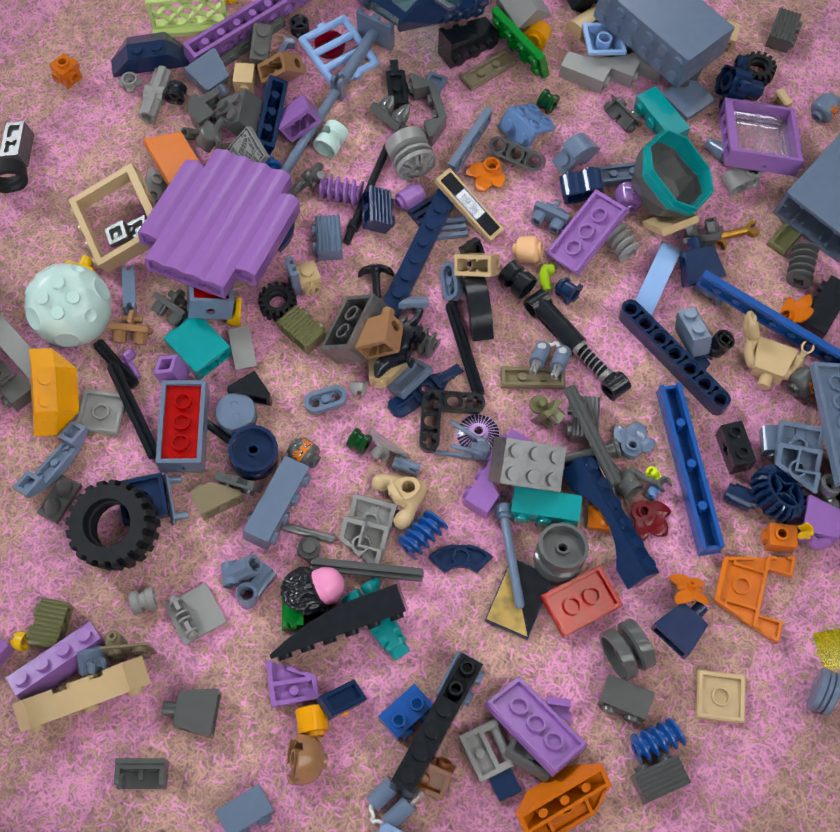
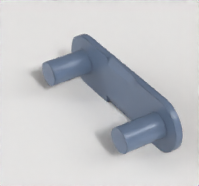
[163,472,189,525]

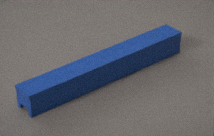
[656,382,725,556]

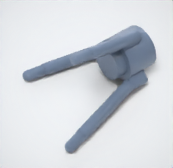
[434,420,490,461]

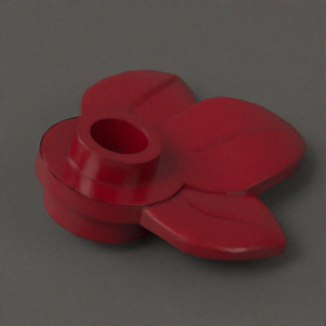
[631,500,671,541]

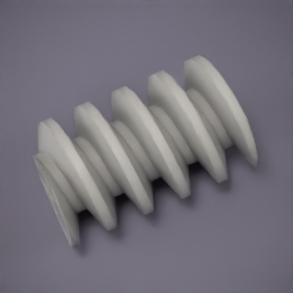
[607,220,640,262]

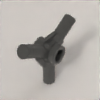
[289,162,324,196]

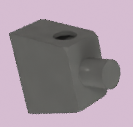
[162,688,221,739]

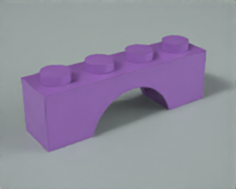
[462,429,534,519]

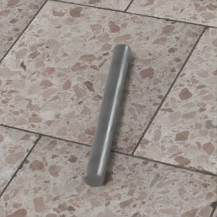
[246,512,335,544]

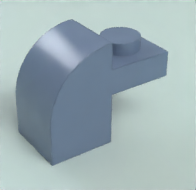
[552,133,600,174]

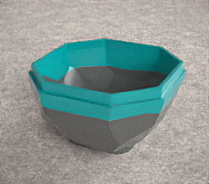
[631,129,714,218]

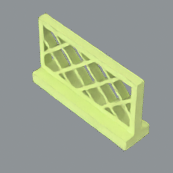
[145,0,228,37]

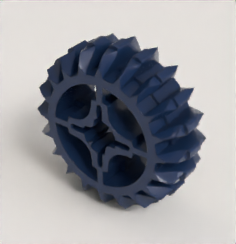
[749,464,807,524]

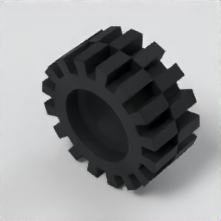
[744,51,777,87]
[258,281,297,322]

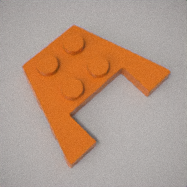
[713,556,796,644]

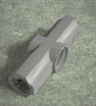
[138,65,172,123]

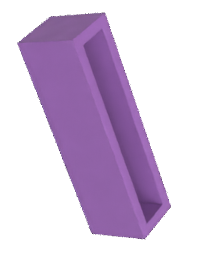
[6,621,105,700]

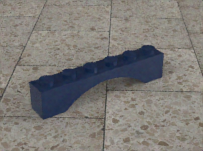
[563,456,659,589]

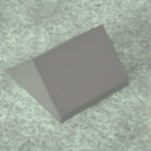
[499,0,551,30]

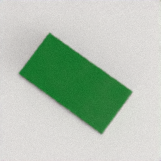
[491,6,550,79]

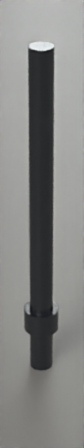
[343,144,388,245]

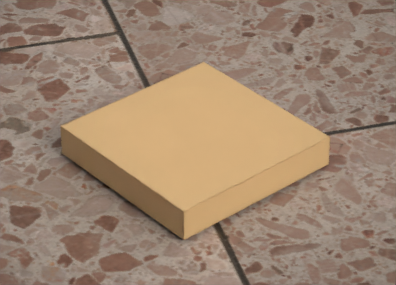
[642,213,699,237]
[695,669,746,724]

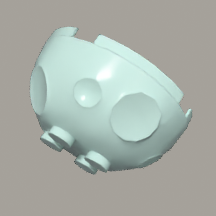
[24,263,112,347]

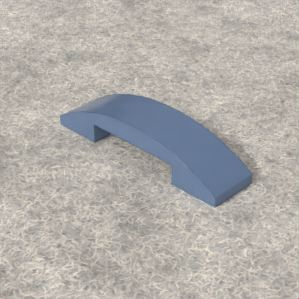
[12,420,88,498]

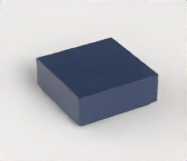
[488,768,522,802]

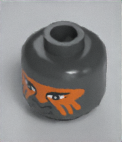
[788,366,815,398]
[287,437,321,468]

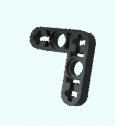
[419,389,485,453]

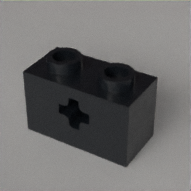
[715,421,757,475]

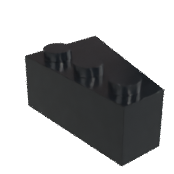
[438,17,499,69]

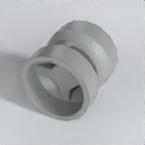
[129,587,158,615]

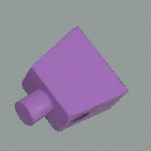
[279,95,321,142]

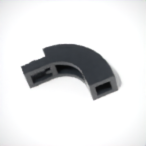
[462,276,494,342]

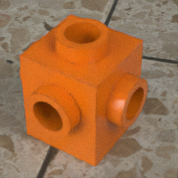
[49,53,82,89]

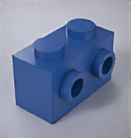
[378,683,433,741]

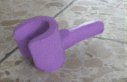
[120,348,141,379]

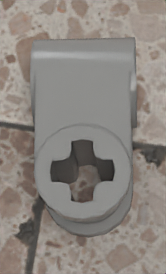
[721,168,763,196]

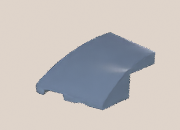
[774,420,824,494]

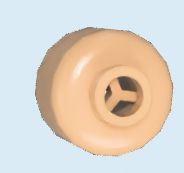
[512,236,544,263]

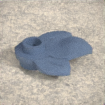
[613,422,656,459]

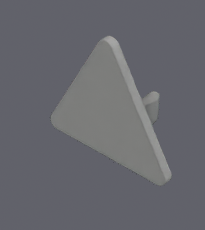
[370,428,410,462]

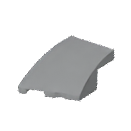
[339,494,398,564]

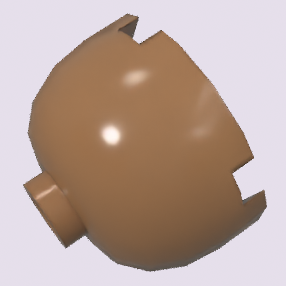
[286,733,328,785]

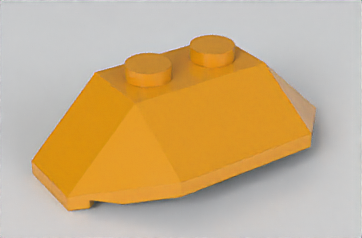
[29,348,79,437]

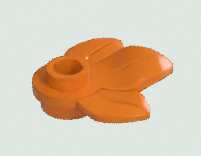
[465,157,505,192]
[780,294,814,324]

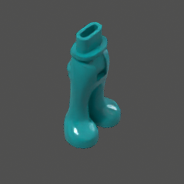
[341,578,410,661]

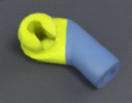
[645,466,664,501]

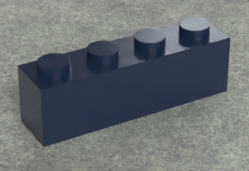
[256,75,288,156]

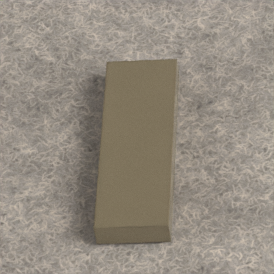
[460,48,517,92]
[500,366,566,390]

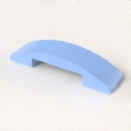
[636,242,682,316]

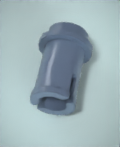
[392,455,421,477]

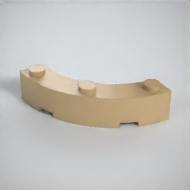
[12,656,151,734]

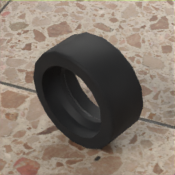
[0,158,28,193]

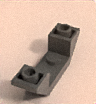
[406,73,447,147]

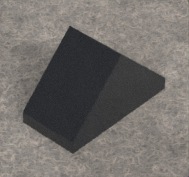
[227,371,273,406]

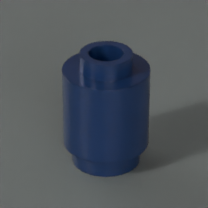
[723,483,757,512]

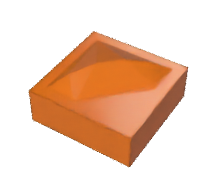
[586,506,610,532]

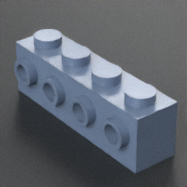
[243,456,311,551]

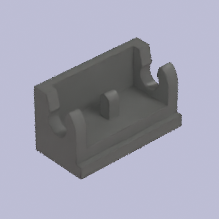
[0,121,35,167]
[114,758,169,789]

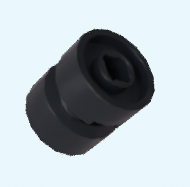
[498,260,538,299]

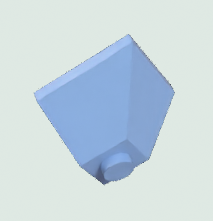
[582,22,627,56]

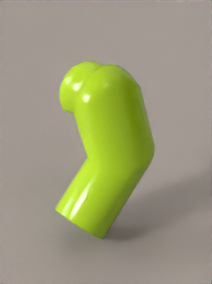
[539,263,555,291]

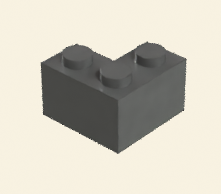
[215,88,263,136]

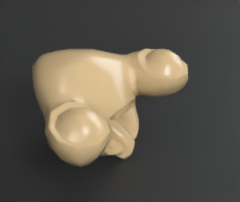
[372,473,427,530]

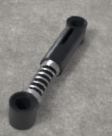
[523,289,631,401]

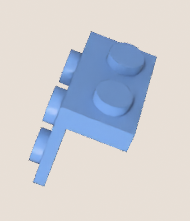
[497,103,556,148]

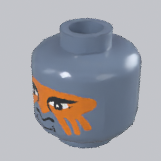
[811,93,840,123]

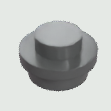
[298,537,321,560]

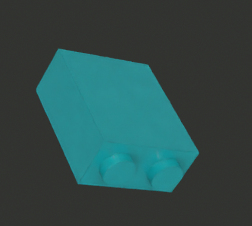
[164,317,232,380]

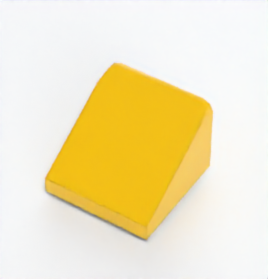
[226,297,242,327]

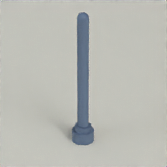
[493,502,525,609]

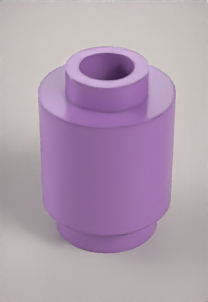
[394,183,426,211]

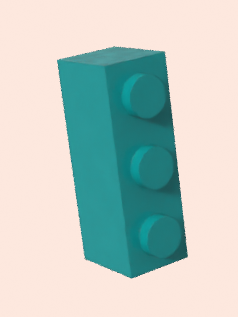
[634,86,690,137]
[510,486,582,528]

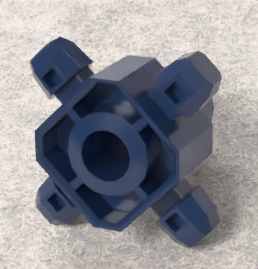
[715,54,764,109]

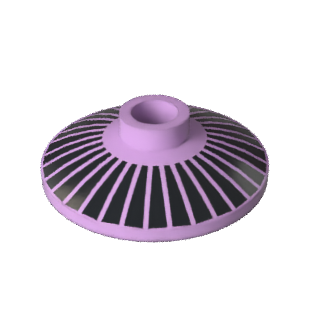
[456,414,500,452]

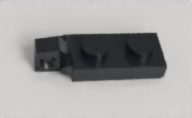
[386,59,409,109]

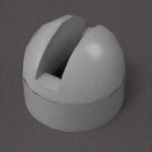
[350,381,367,396]

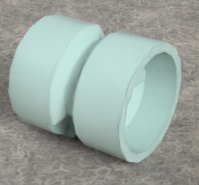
[313,120,349,158]

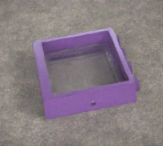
[719,97,804,176]

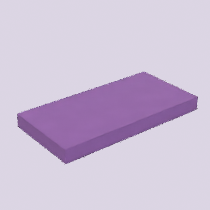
[545,189,629,276]
[484,676,588,777]

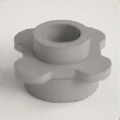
[118,72,142,92]

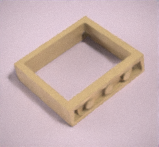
[69,163,156,273]

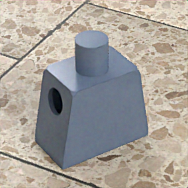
[184,48,230,99]

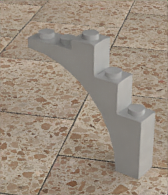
[559,51,662,93]

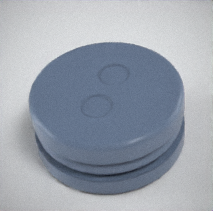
[215,393,258,435]
[807,667,840,716]

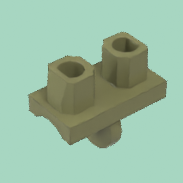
[529,395,566,429]

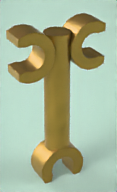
[704,221,760,250]

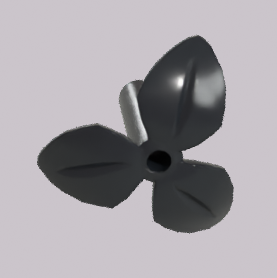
[358,263,394,298]

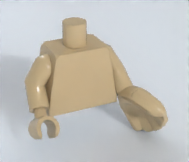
[743,310,814,391]

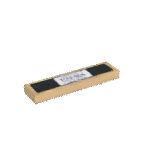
[434,168,504,243]

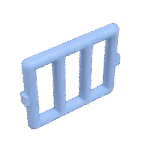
[299,15,380,86]

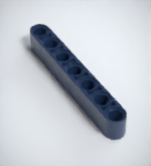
[619,299,731,415]

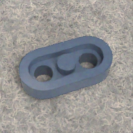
[440,261,464,302]
[304,385,347,415]

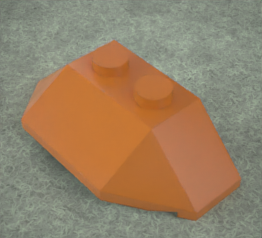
[515,763,612,832]

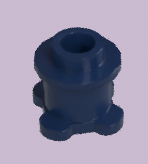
[555,277,583,305]

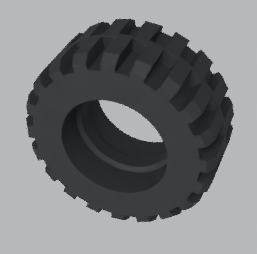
[65,480,161,571]

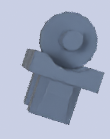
[531,200,570,235]

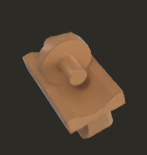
[109,310,153,345]

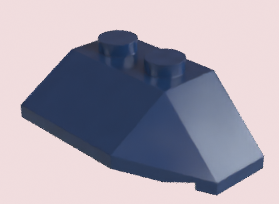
[111,32,190,77]

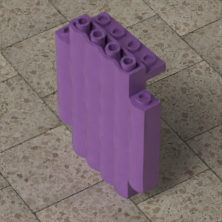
[138,149,300,299]

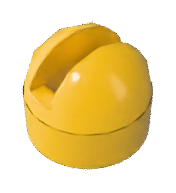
[10,631,29,652]

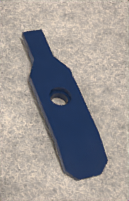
[387,364,463,418]

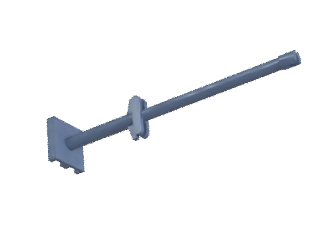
[281,7,395,174]

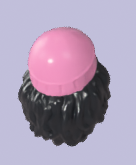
[280,566,345,620]

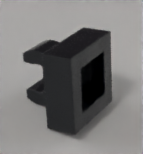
[458,237,485,267]

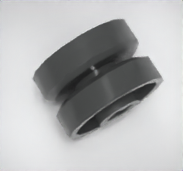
[533,523,589,583]
[599,618,657,681]

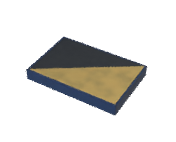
[484,560,552,640]

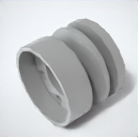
[385,126,437,181]

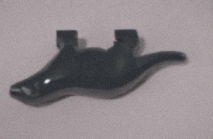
[373,308,425,378]

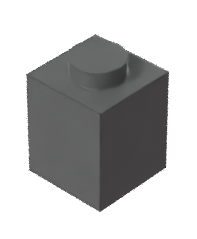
[0,373,32,412]

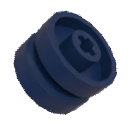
[228,425,278,481]

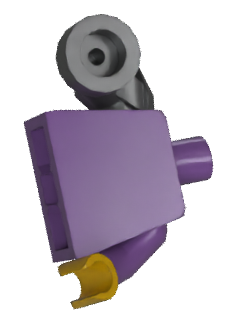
[797,473,840,550]

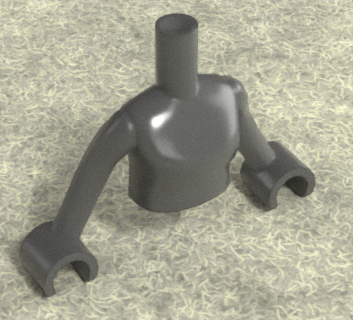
[181,116,227,153]
[610,462,672,500]

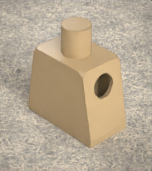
[454,253,500,277]

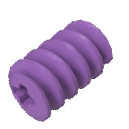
[319,173,364,206]

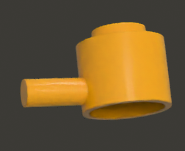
[523,20,552,51]
[295,704,348,739]

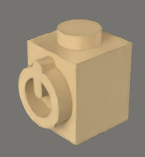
[296,261,322,296]

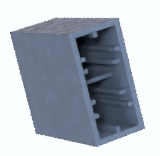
[772,134,840,262]

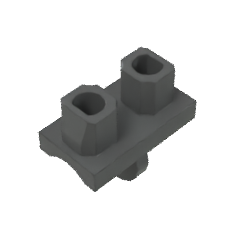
[683,217,724,247]
[151,289,188,327]

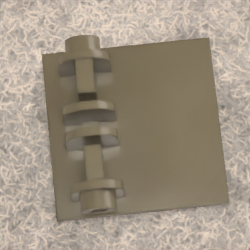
[99,630,157,662]

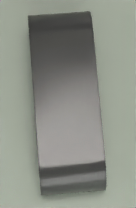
[489,136,546,171]

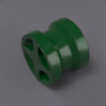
[536,88,560,113]
[346,428,373,455]

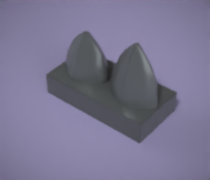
[369,95,410,132]
[37,475,83,524]

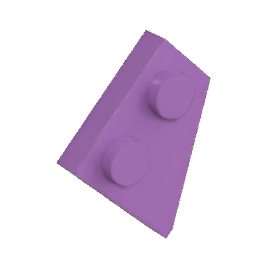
[266,660,319,708]

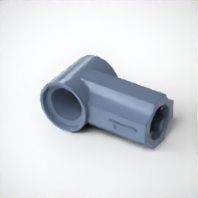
[221,554,262,589]
[236,563,277,609]

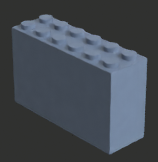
[593,0,735,88]

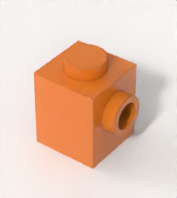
[760,522,798,554]

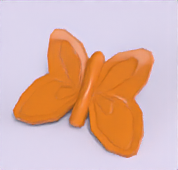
[670,573,709,605]

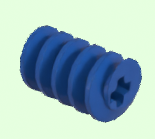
[398,510,448,560]
[630,718,686,765]

